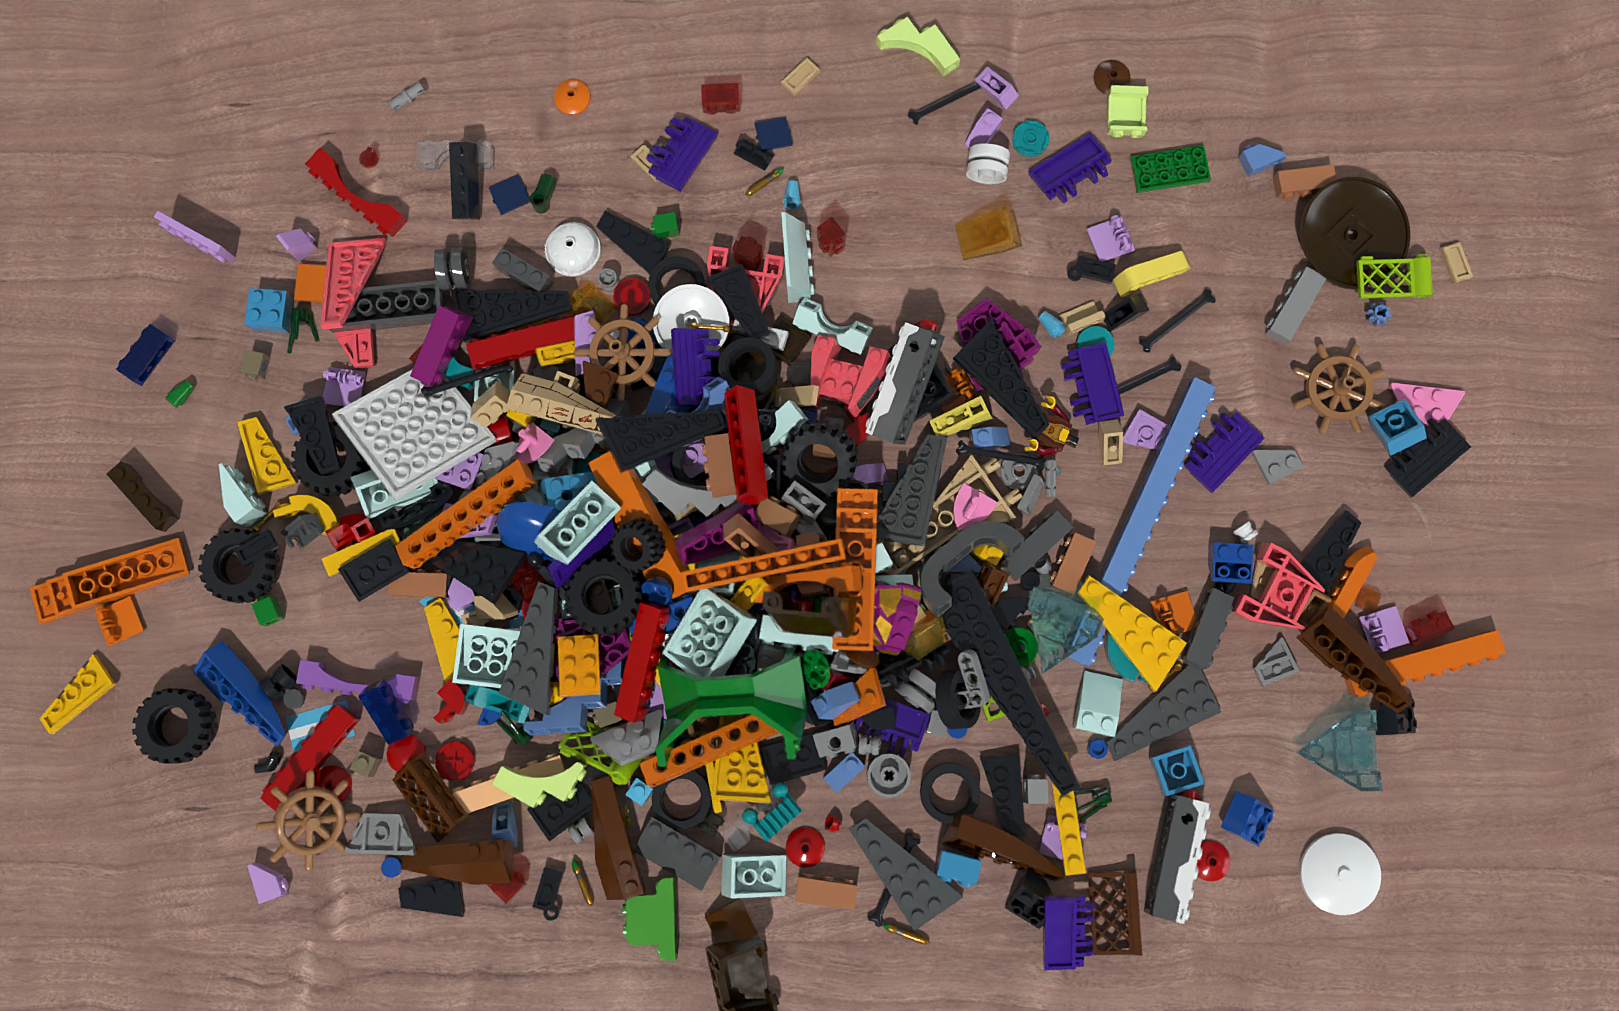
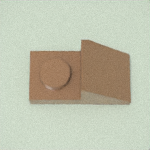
[1297,589,1332,627]
[687,716,720,738]

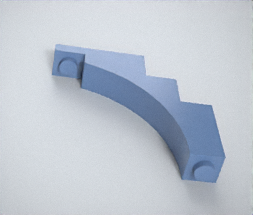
[523,656,628,735]

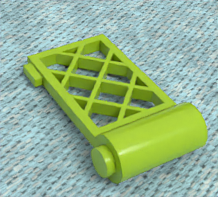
[1356,254,1433,299]
[558,721,644,785]

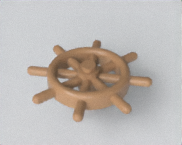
[574,304,672,402]
[1292,344,1386,435]
[256,770,362,872]

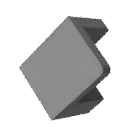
[926,710,947,737]

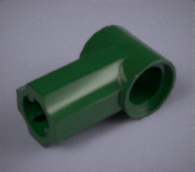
[530,174,557,214]

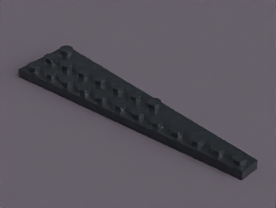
[921,570,1081,795]

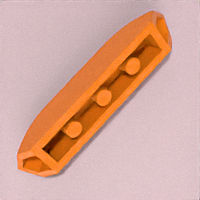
[1323,546,1377,619]

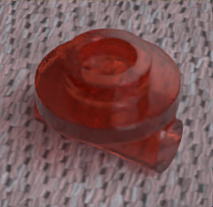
[359,147,378,168]

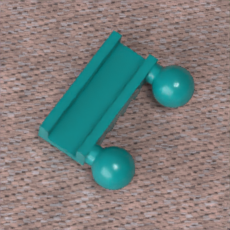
[742,782,803,842]

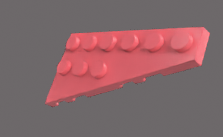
[320,238,387,330]

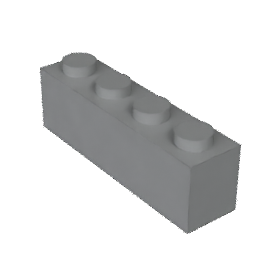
[1265,267,1326,345]

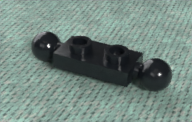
[527,552,569,611]

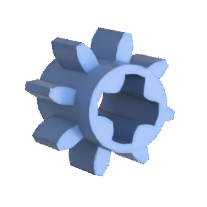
[1366,302,1392,327]

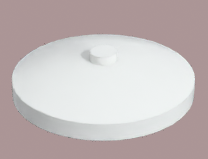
[653,284,729,359]
[1299,833,1381,915]

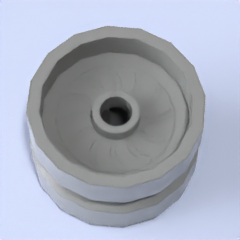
[895,668,936,714]
[866,753,911,798]

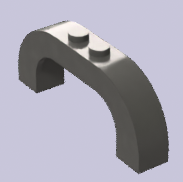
[921,521,1024,618]

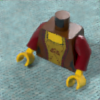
[1025,396,1079,456]

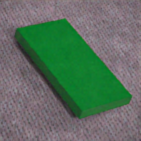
[1130,145,1211,193]

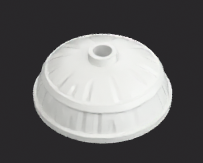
[545,222,601,277]

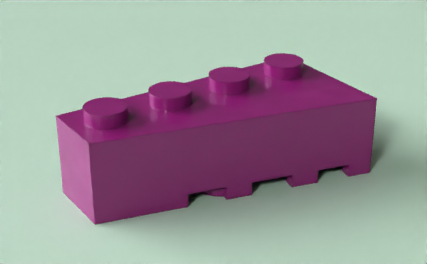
[410,306,474,386]
[674,502,757,566]

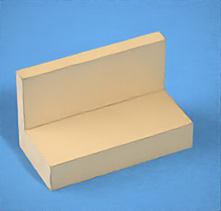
[1059,301,1105,336]

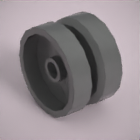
[434,247,470,291]

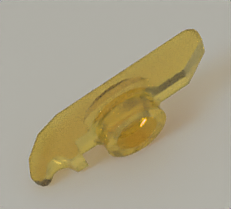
[623,803,633,829]

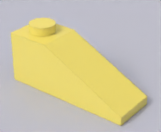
[929,396,993,436]

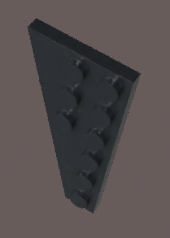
[450,289,574,343]
[952,318,1049,439]
[595,410,727,473]
[427,540,528,604]

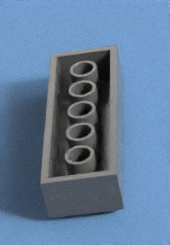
[329,280,445,333]

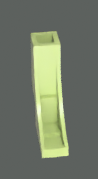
[876,17,960,77]
[492,762,587,808]

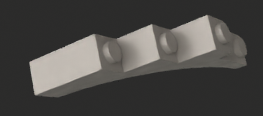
[511,398,632,473]
[640,462,773,517]

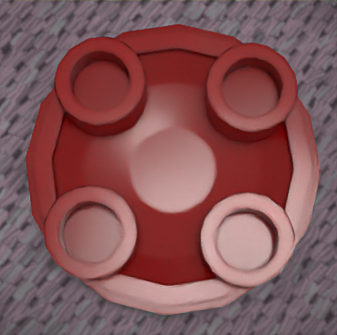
[386,734,426,773]

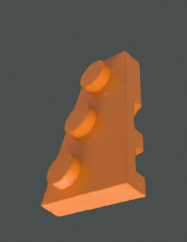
[833,668,886,726]

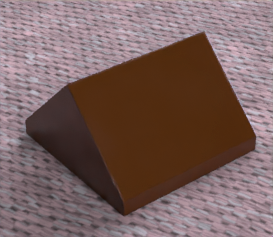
[705,898,758,943]

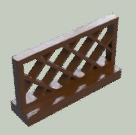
[392,753,469,843]
[1088,871,1142,956]

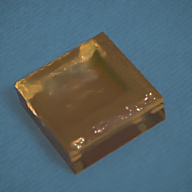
[1355,587,1381,613]

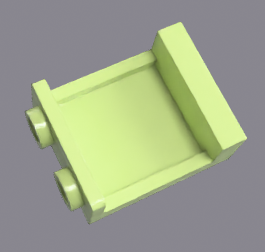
[1107,85,1149,138]

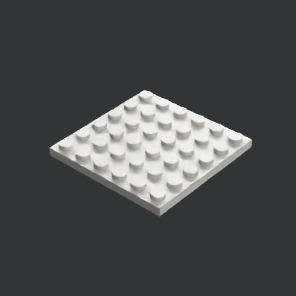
[332,369,496,501]

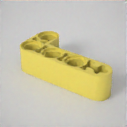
[1113,251,1190,297]

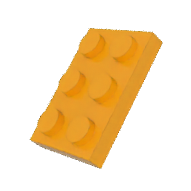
[558,634,601,697]

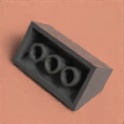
[634,816,722,891]

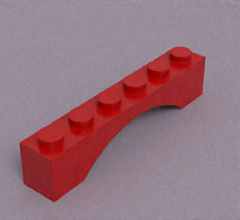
[305,147,407,238]

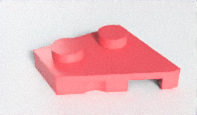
[334,328,375,369]

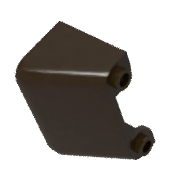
[763,591,857,638]
[705,937,779,1011]

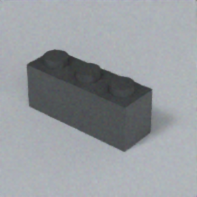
[492,248,553,292]

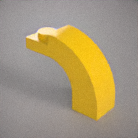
[273,495,341,536]

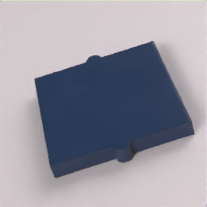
[754,117,793,152]
[489,175,530,215]

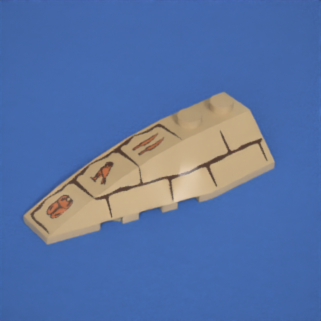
[506,373,617,435]

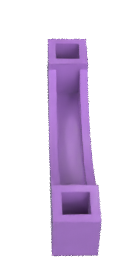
[296,660,420,704]

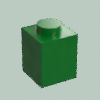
[651,212,680,239]
[251,595,284,627]

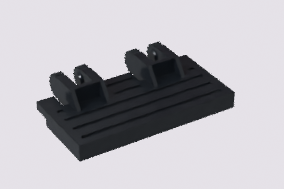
[1385,418,1471,498]
[874,630,951,688]

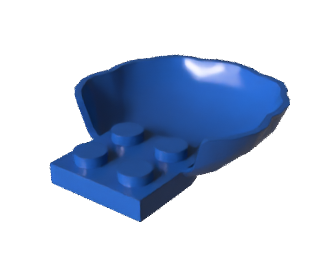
[496,502,561,562]

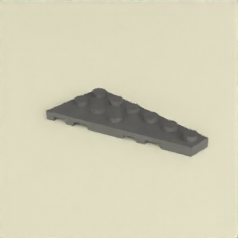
[876,434,947,547]
[498,582,558,715]
[1106,665,1221,761]
[848,818,963,931]

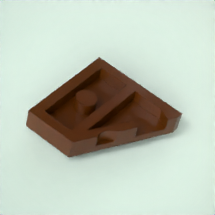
[583,361,619,409]

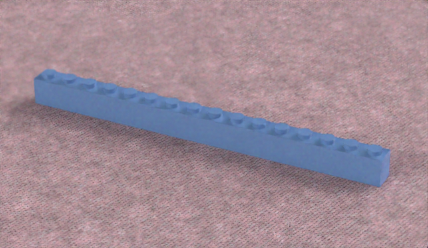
[1064,377,1215,667]

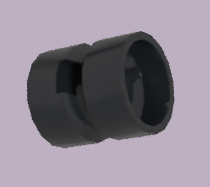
[259,664,297,701]

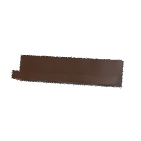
[977,561,1010,608]

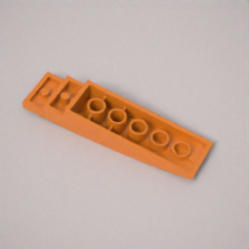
[589,451,687,600]
[832,488,878,651]
[29,538,190,625]

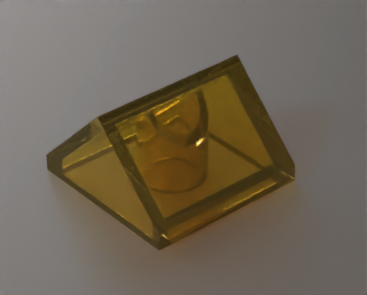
[567,283,617,325]
[903,616,948,660]

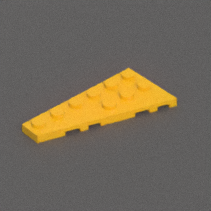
[1077,576,1187,692]
[712,714,772,804]

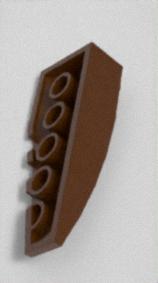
[1296,606,1413,713]
[591,775,645,900]
[941,813,1065,881]
[401,840,513,885]

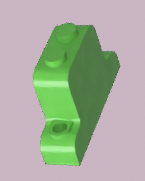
[622,876,677,961]

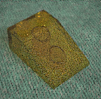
[955,206,1022,260]

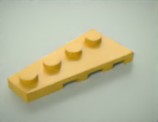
[237,417,297,495]
[424,598,460,684]
[39,654,116,734]

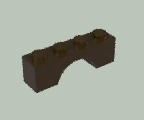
[106,461,179,532]

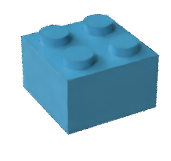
[244,288,294,333]
[1368,399,1427,456]
[1149,745,1204,796]
[934,848,982,888]

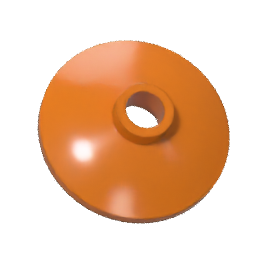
[554,79,591,115]

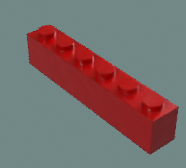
[466,315,574,371]
[724,385,768,505]
[614,601,670,723]
[260,704,361,812]

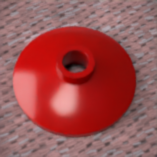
[314,766,352,805]
[786,827,825,868]
[1196,841,1230,881]

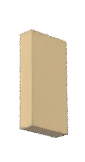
[781,58,820,96]
[1440,242,1473,284]

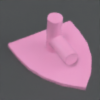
[515,422,555,464]
[954,483,997,531]

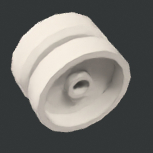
[966,144,1010,184]

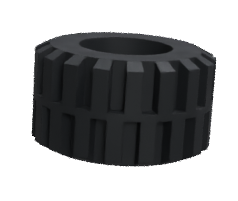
[610,518,666,573]

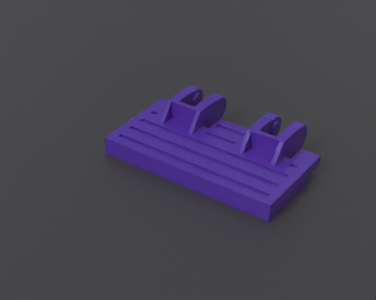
[646,116,718,192]
[1029,133,1112,203]
[671,328,721,406]
[1061,342,1124,425]
[1184,412,1265,493]
[547,519,615,588]
[847,698,930,757]
[1043,895,1094,970]

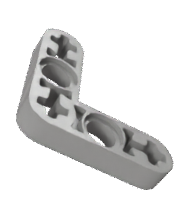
[955,649,990,710]

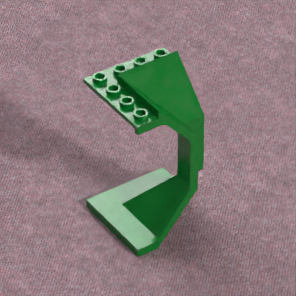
[656,648,807,767]

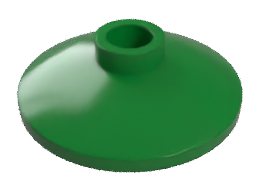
[1006,628,1038,667]

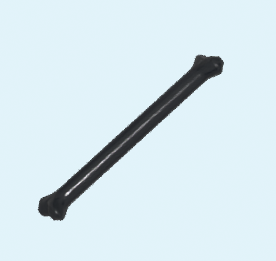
[908,82,981,125]
[1139,289,1216,353]
[1118,356,1182,395]
[421,360,514,399]
[956,440,1046,471]
[867,833,921,927]

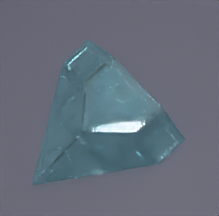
[1027,587,1104,674]
[1296,710,1382,791]

